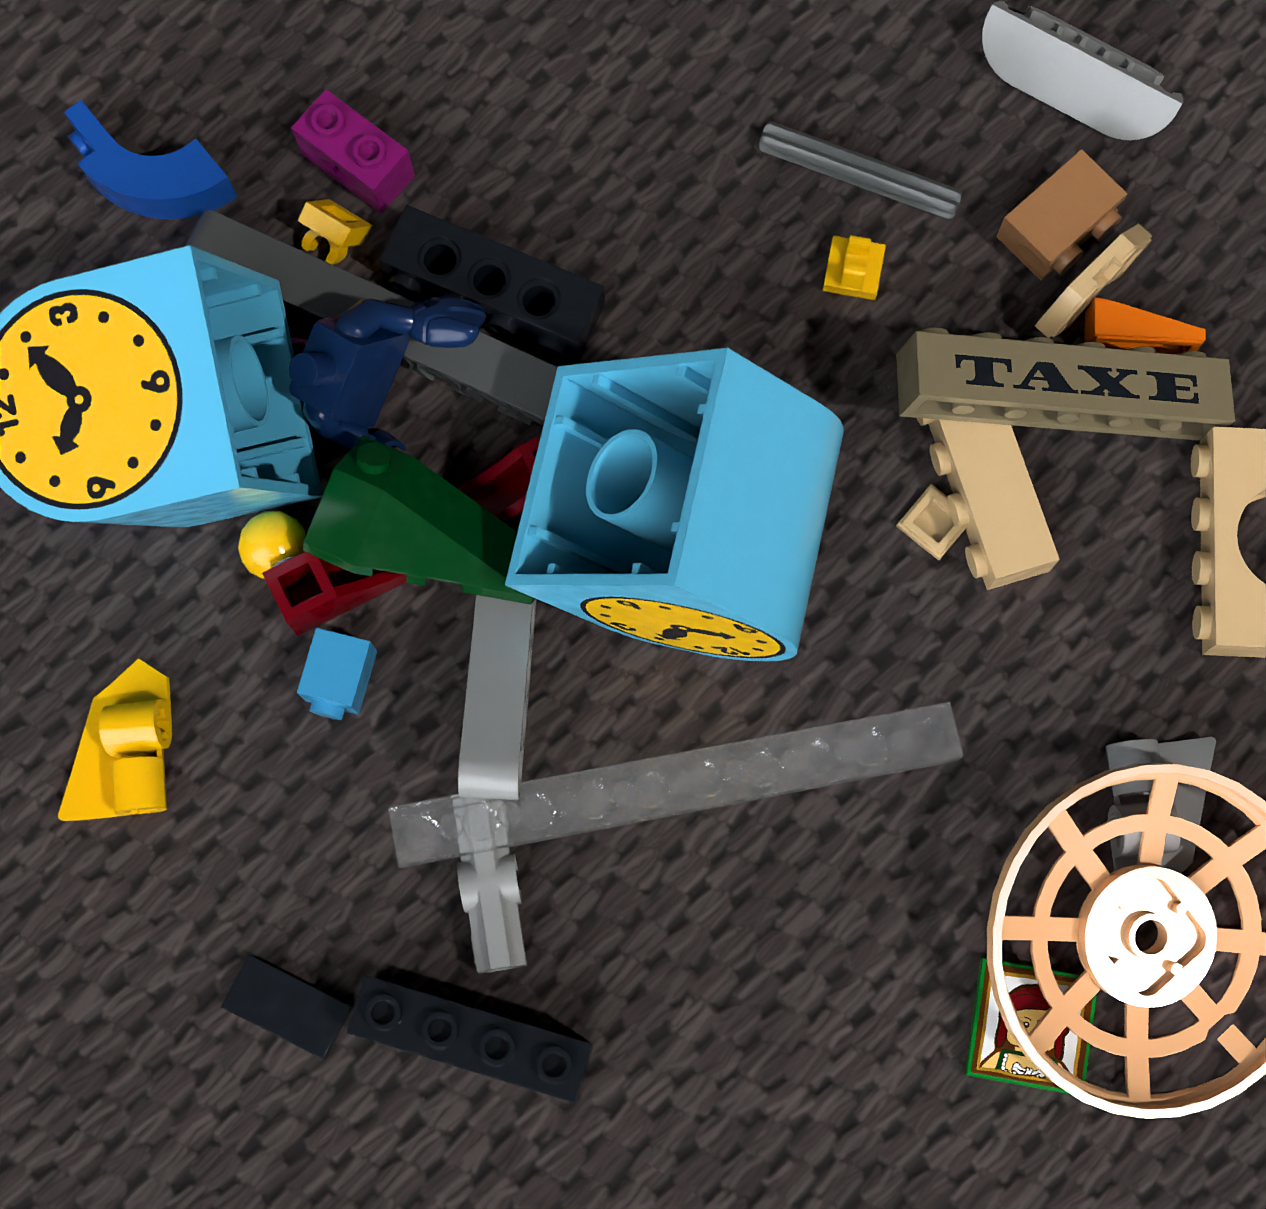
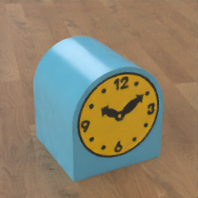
[0,245,323,527]
[505,348,844,661]

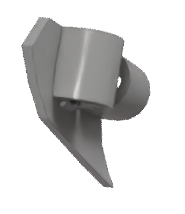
[1106,737,1216,874]

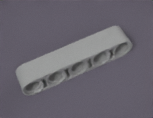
[458,595,537,800]

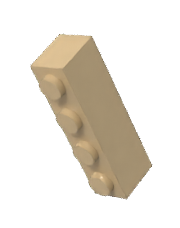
[917,418,1060,590]

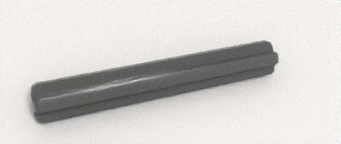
[759,121,962,219]

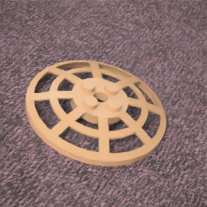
[987,763,1266,1119]

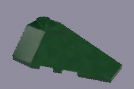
[303,435,536,605]

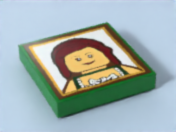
[964,958,1097,1094]

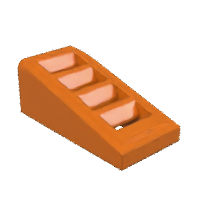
[1085,297,1206,355]

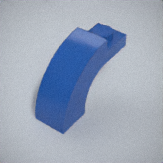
[64,100,237,219]

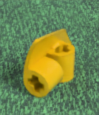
[57,658,172,821]

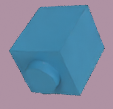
[297,628,377,720]

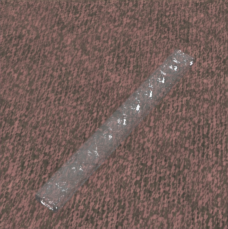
[388,702,964,868]

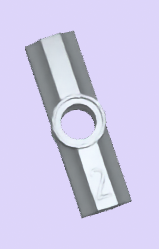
[452,798,527,974]

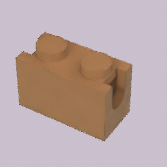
[996,149,1128,281]

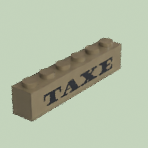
[896,328,1235,441]

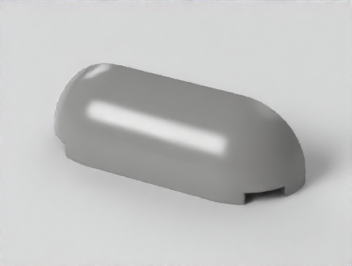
[982,1,1183,140]

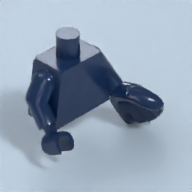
[289,296,486,451]

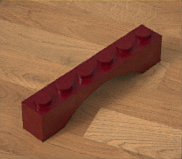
[262,435,541,636]

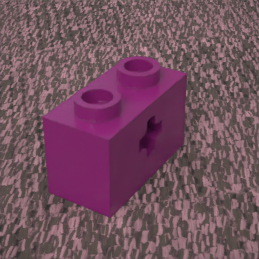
[291,89,415,214]

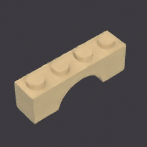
[1191,427,1266,658]

